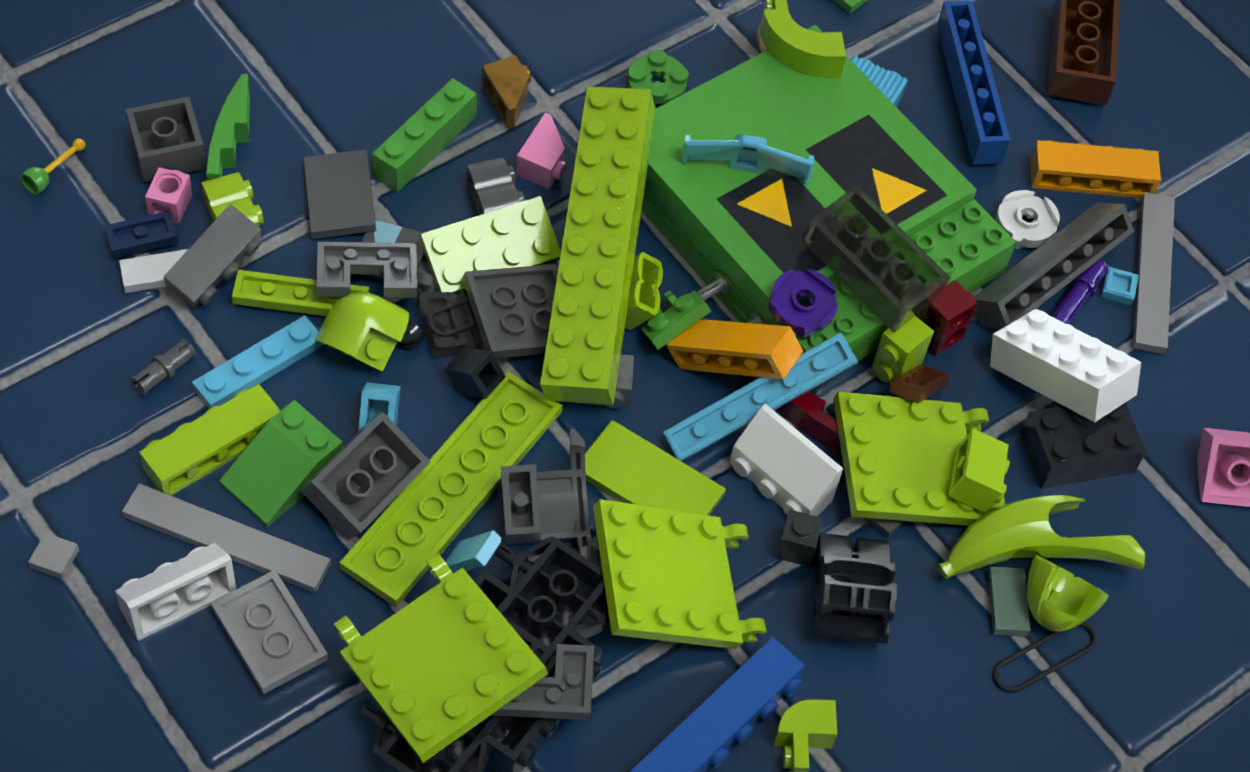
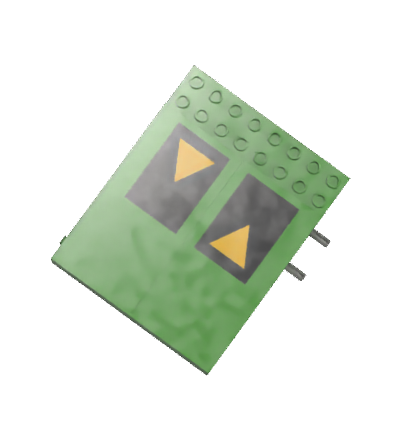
[641,25,1016,390]

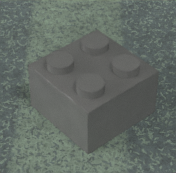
[126,96,207,182]

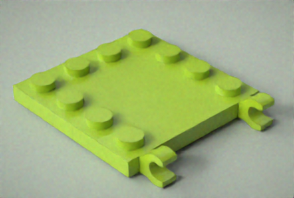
[833,391,1006,526]
[593,499,767,649]
[334,553,548,763]

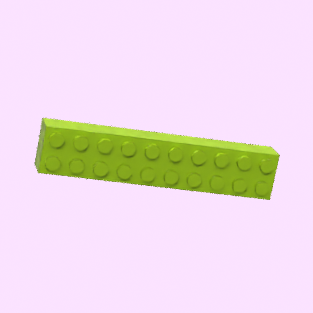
[540,87,656,405]

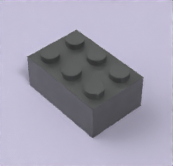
[299,411,430,540]

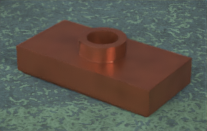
[889,364,949,403]

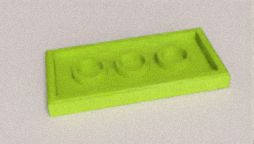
[585,420,726,515]

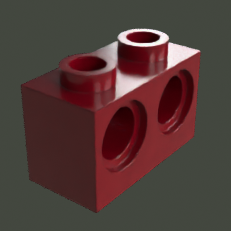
[919,280,977,357]

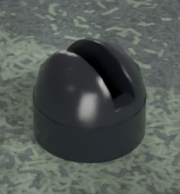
[399,320,426,348]

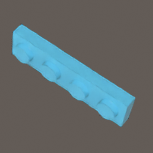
[192,315,324,409]

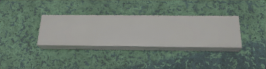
[1133,192,1175,354]
[122,483,331,594]

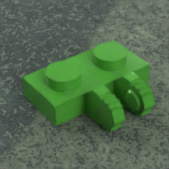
[641,290,711,350]

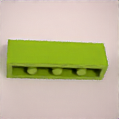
[139,384,280,496]

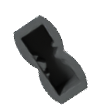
[466,157,525,215]

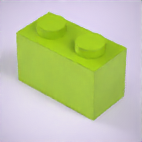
[871,311,934,385]
[949,428,1010,513]

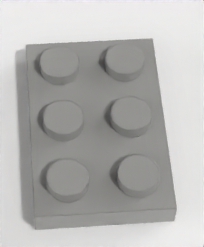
[211,570,328,694]

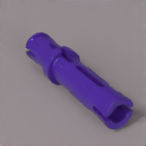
[1051,259,1108,324]

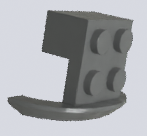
[500,428,594,560]

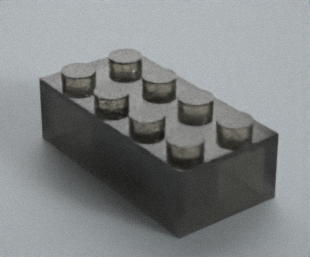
[801,185,951,333]

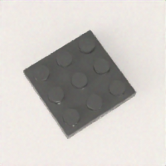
[462,264,558,359]

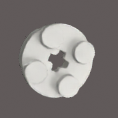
[995,190,1060,249]

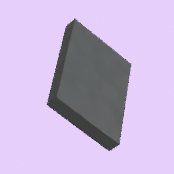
[304,149,377,239]

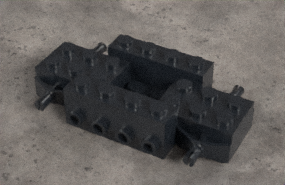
[359,536,628,772]

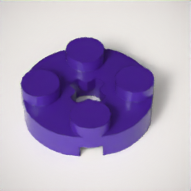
[768,269,838,337]

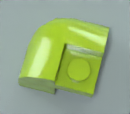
[315,292,409,372]

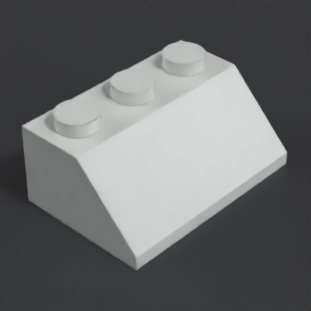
[730,404,843,516]
[115,543,236,641]

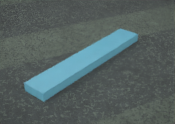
[663,332,858,462]

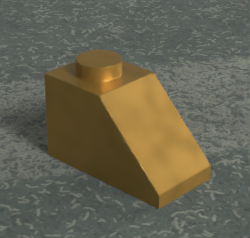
[482,55,531,130]

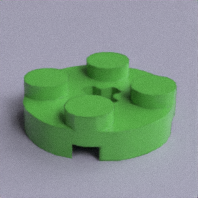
[627,49,689,105]

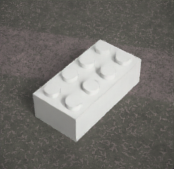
[990,309,1141,422]

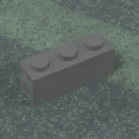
[164,204,262,309]

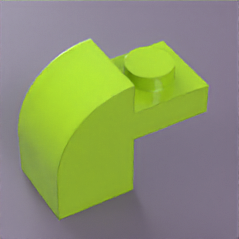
[774,699,837,772]

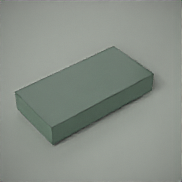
[988,567,1030,636]

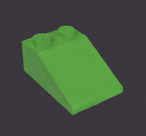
[219,400,343,527]

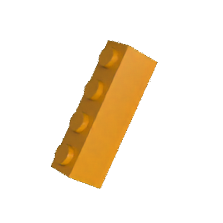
[1030,140,1161,198]
[666,319,803,380]

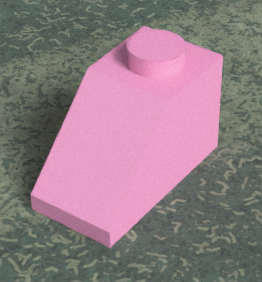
[516,112,567,189]

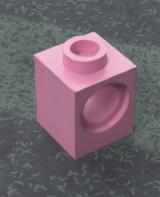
[145,167,193,224]

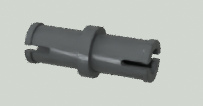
[130,339,196,396]

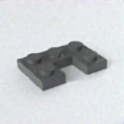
[317,242,417,298]
[490,644,594,720]

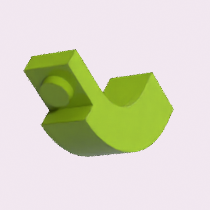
[760,0,846,77]

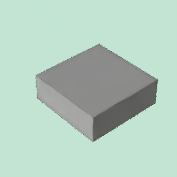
[28,533,79,579]

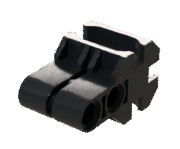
[813,533,897,644]

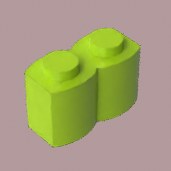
[201,172,264,228]
[625,252,663,330]

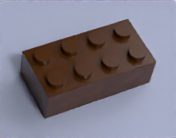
[1047,0,1120,105]

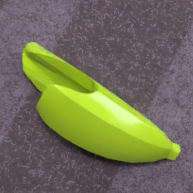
[938,495,1145,580]

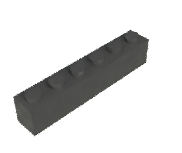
[974,202,1134,329]

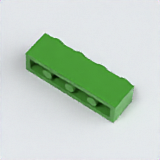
[372,78,477,193]

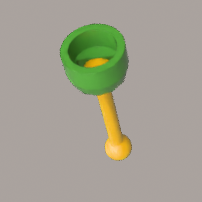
[20,139,86,195]

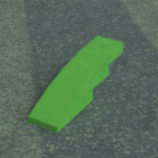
[206,74,250,181]

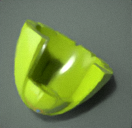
[1027,555,1109,632]

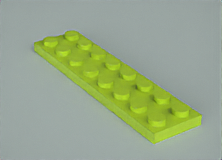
[339,371,563,607]

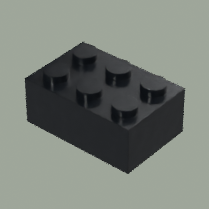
[1020,403,1146,489]

